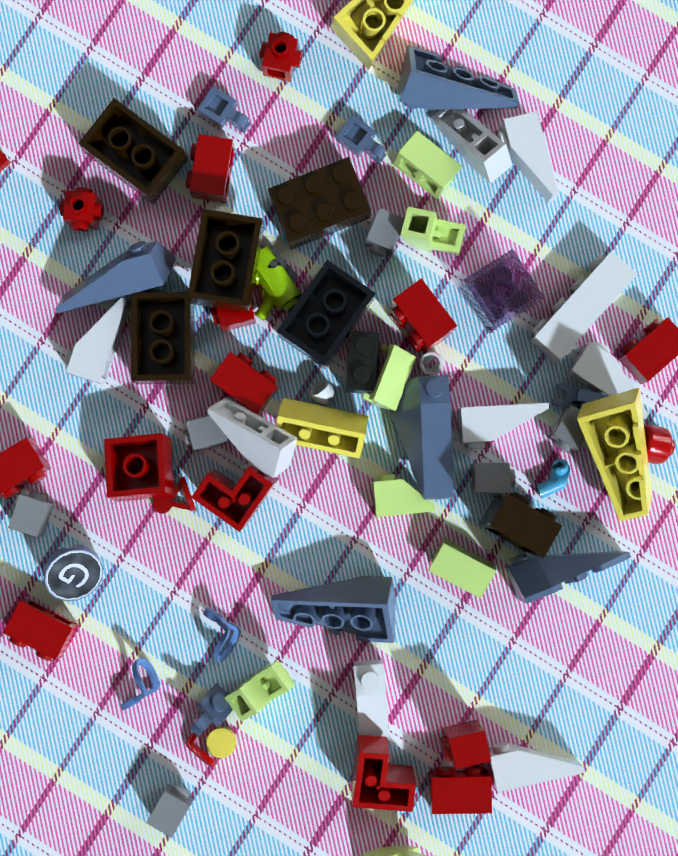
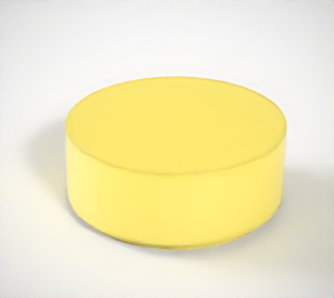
[206,726,237,758]

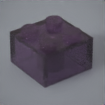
[459,249,545,334]

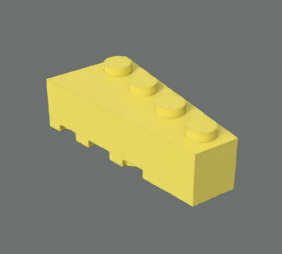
[577,387,652,521]

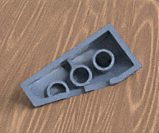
[398,45,520,110]
[55,241,176,313]
[389,375,454,500]
[504,551,631,604]
[271,576,396,643]

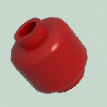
[644,424,675,464]

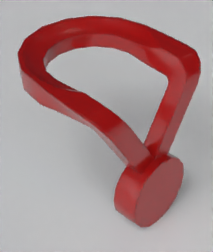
[153,476,197,514]
[185,732,216,768]

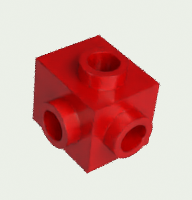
[260,32,303,82]
[60,187,104,232]

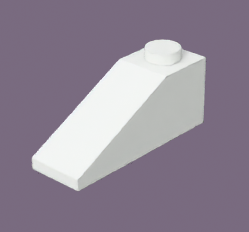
[430,109,512,184]
[497,111,559,203]
[65,297,131,386]
[566,341,649,420]
[207,397,297,478]
[458,403,549,449]
[353,659,390,749]
[488,742,585,793]

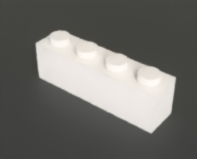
[530,251,638,363]

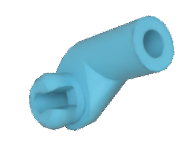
[535,459,570,499]

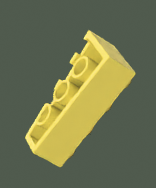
[330,0,414,70]

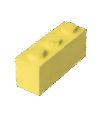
[276,398,369,458]

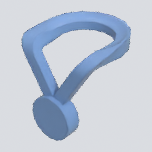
[203,607,241,663]
[120,658,161,710]

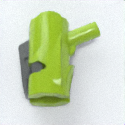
[254,247,302,321]

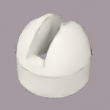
[420,351,444,375]
[309,380,335,406]

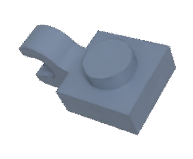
[197,86,251,133]
[335,115,386,164]
[552,383,608,409]
[190,683,233,737]

